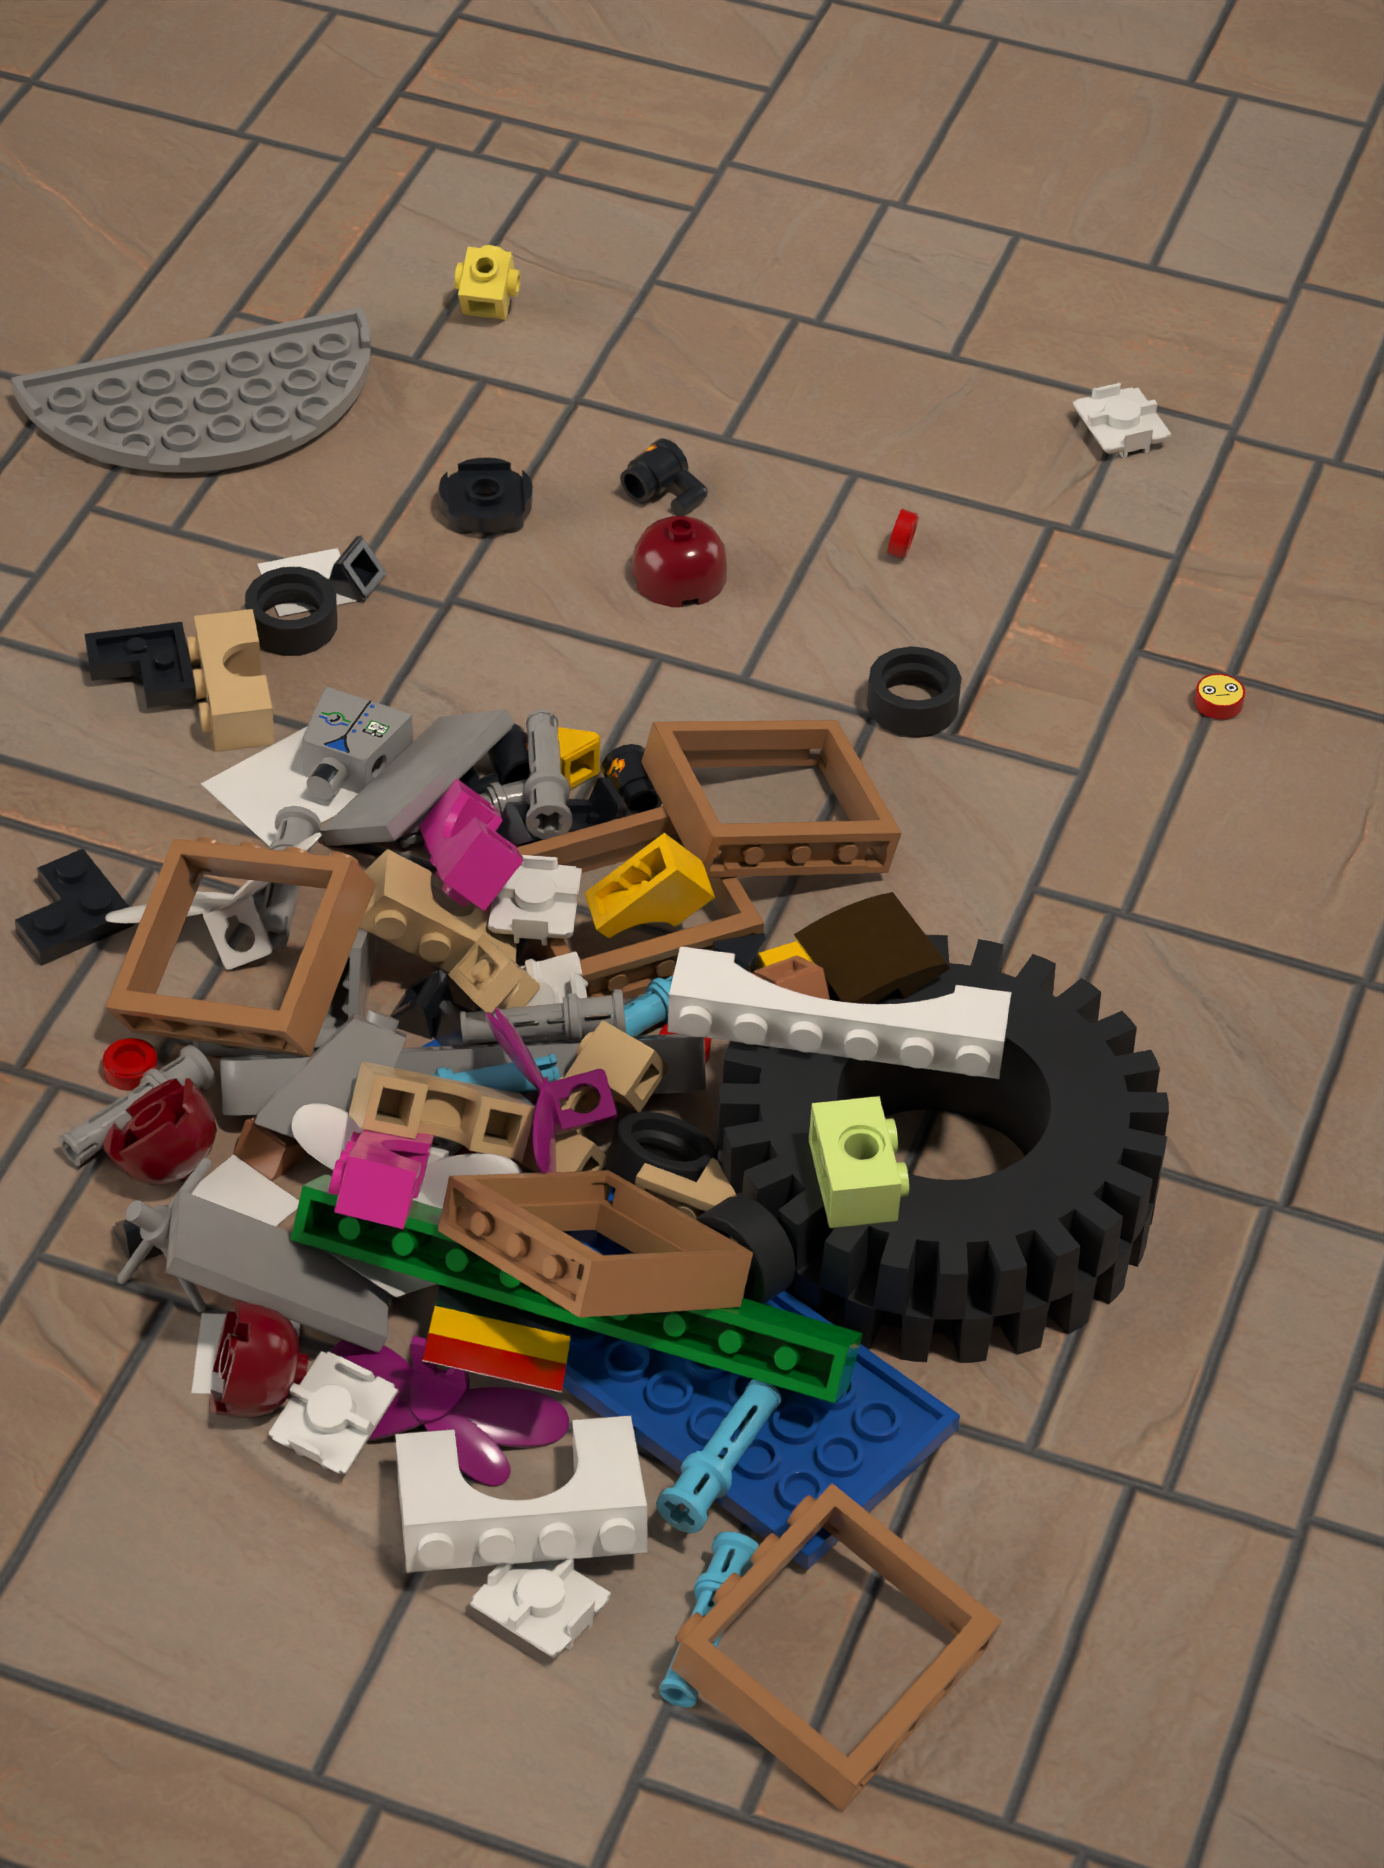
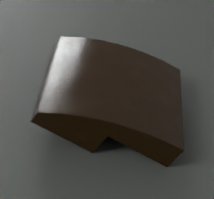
[793,892,950,1004]

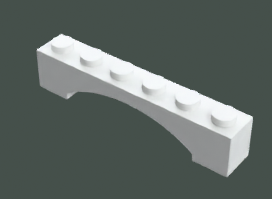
[668,946,1011,1079]

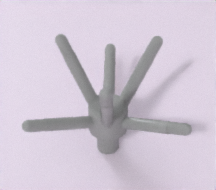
[117,1158,212,1312]

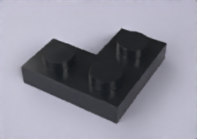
[84,622,197,708]
[15,848,134,966]

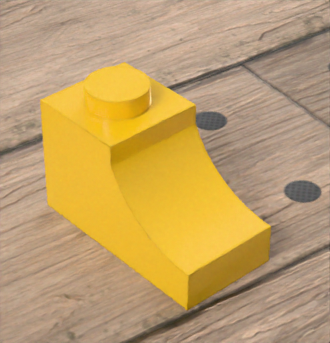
[584,833,715,939]

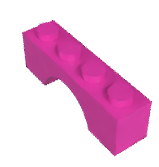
[419,778,524,911]
[328,1129,434,1229]

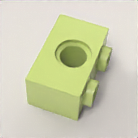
[809,1096,909,1228]

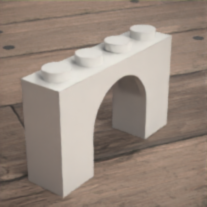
[395,1416,648,1573]

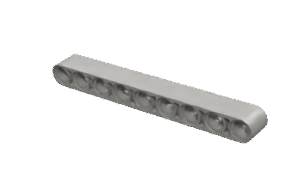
[220,1034,707,1115]

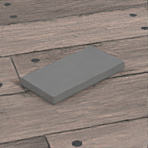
[320,709,514,846]
[166,1190,388,1352]

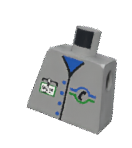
[302,687,413,800]

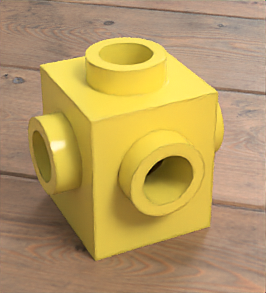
[454,245,521,320]

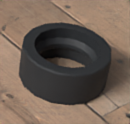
[245,567,337,656]
[866,646,962,737]
[606,1112,717,1185]
[696,1196,796,1304]

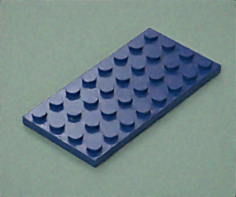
[563,1186,960,1570]

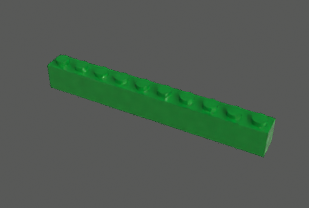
[290,1174,863,1403]

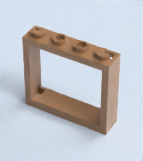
[641,720,902,878]
[517,806,764,1000]
[105,837,376,1057]
[438,1170,753,1318]
[671,1483,1002,1812]

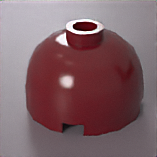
[632,516,727,608]
[103,1078,217,1186]
[210,1299,308,1419]

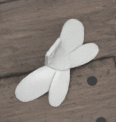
[105,832,322,969]
[292,1103,522,1209]

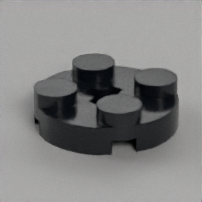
[439,457,533,534]

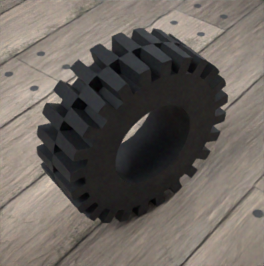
[716,935,1169,1363]

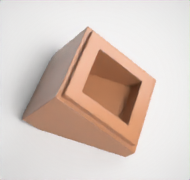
[752,955,830,1000]
[235,1118,309,1180]

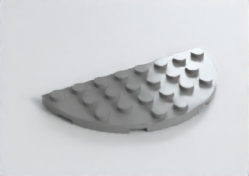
[11,307,371,473]

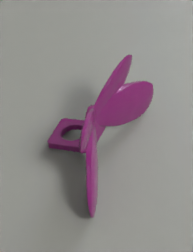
[485,1007,617,1174]
[331,1336,569,1487]

